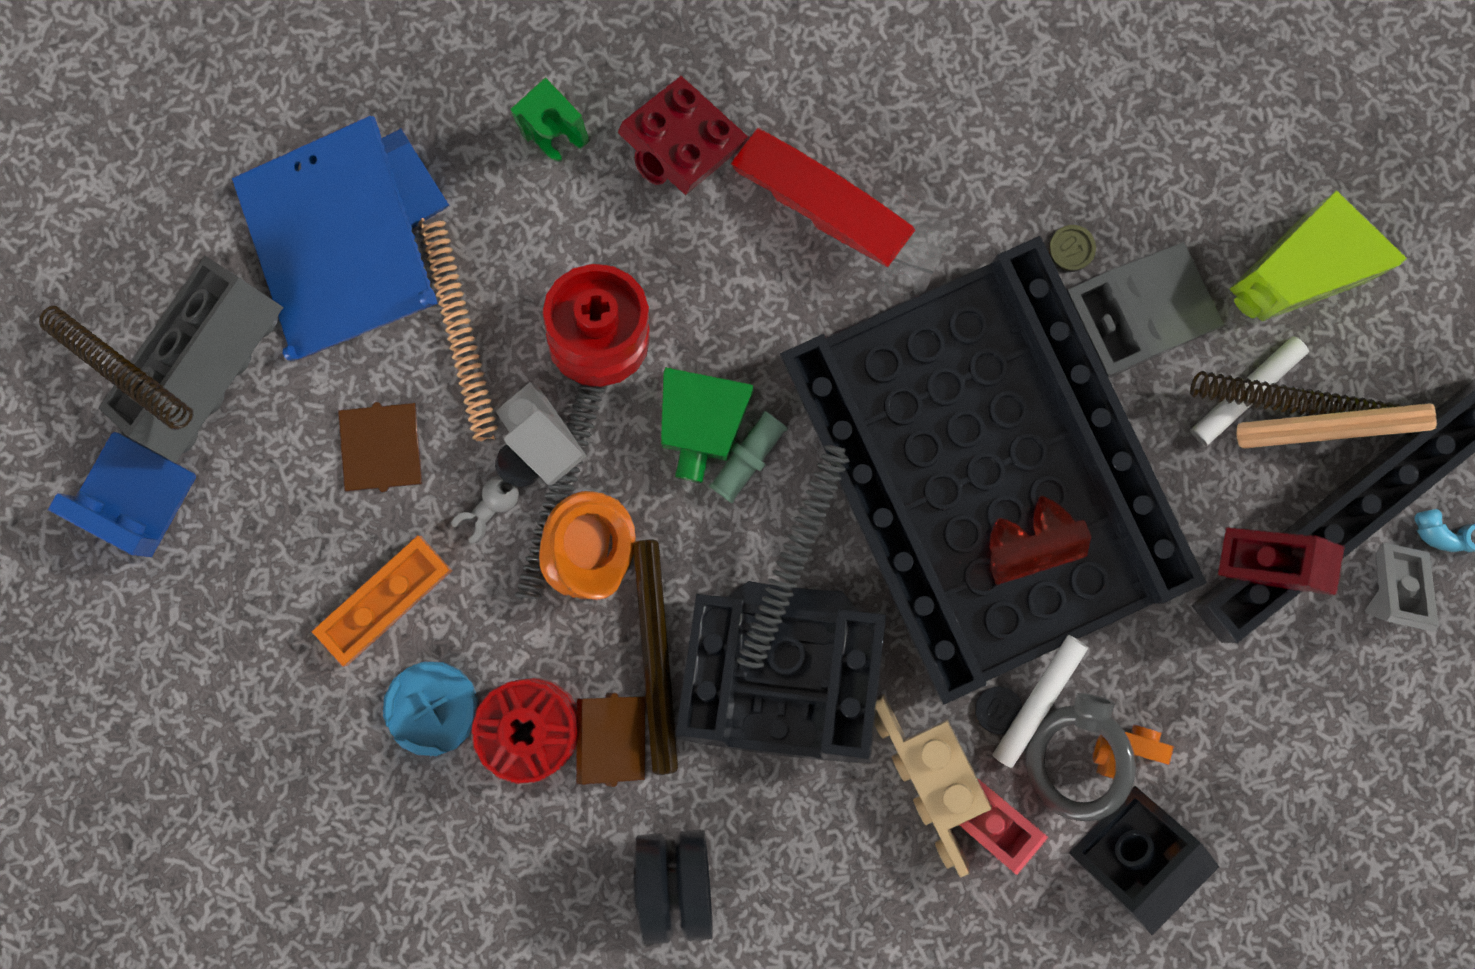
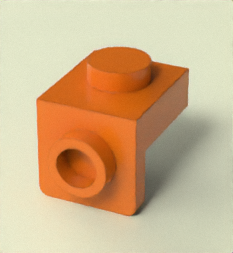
[1092,724,1174,779]

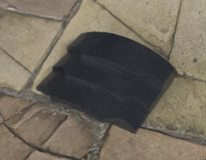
[676,581,886,763]

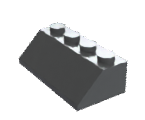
[99,256,283,463]

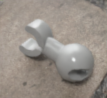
[451,476,519,544]

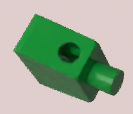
[661,367,753,483]

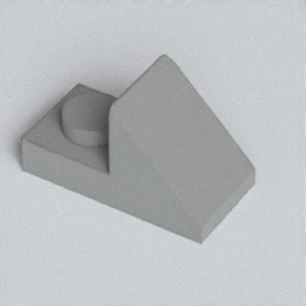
[495,382,587,486]
[1365,542,1439,632]

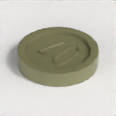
[1049,225,1096,271]

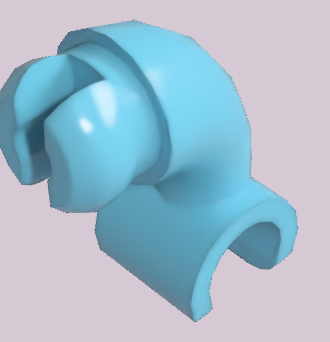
[1414,509,1475,552]

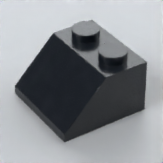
[1069,786,1220,936]

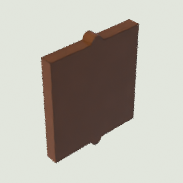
[338,402,422,493]
[576,692,645,787]

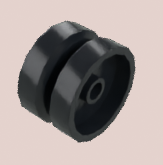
[633,829,713,945]

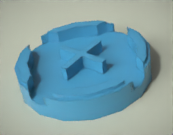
[383,661,479,756]

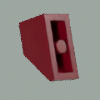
[1218,527,1344,595]

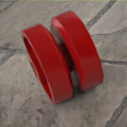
[542,264,650,387]

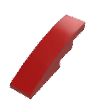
[731,128,915,268]

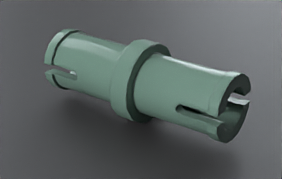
[709,411,788,504]

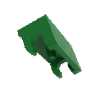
[510,77,589,161]

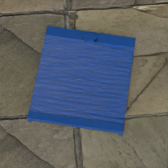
[232,116,438,361]

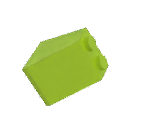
[1229,190,1407,322]

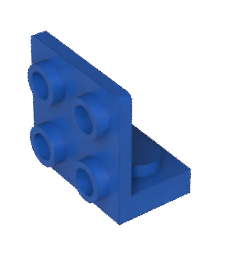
[48,432,196,557]

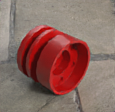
[472,677,577,784]

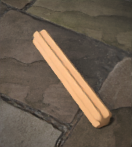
[1236,403,1437,448]

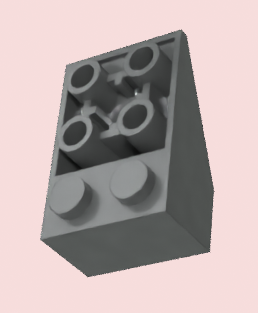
[1067,242,1224,378]

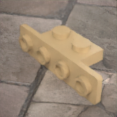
[875,694,991,878]

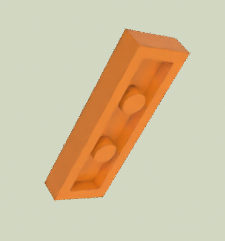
[311,535,453,667]

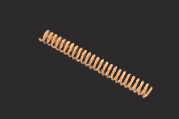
[418,218,498,441]

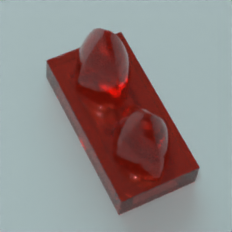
[990,496,1091,585]

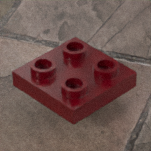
[617,75,748,196]

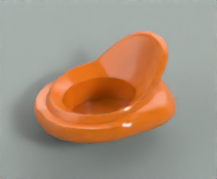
[539,491,636,600]

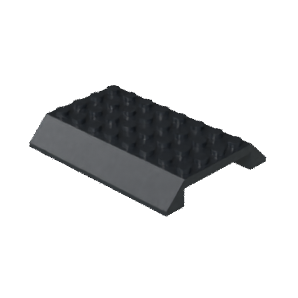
[780,236,1207,705]

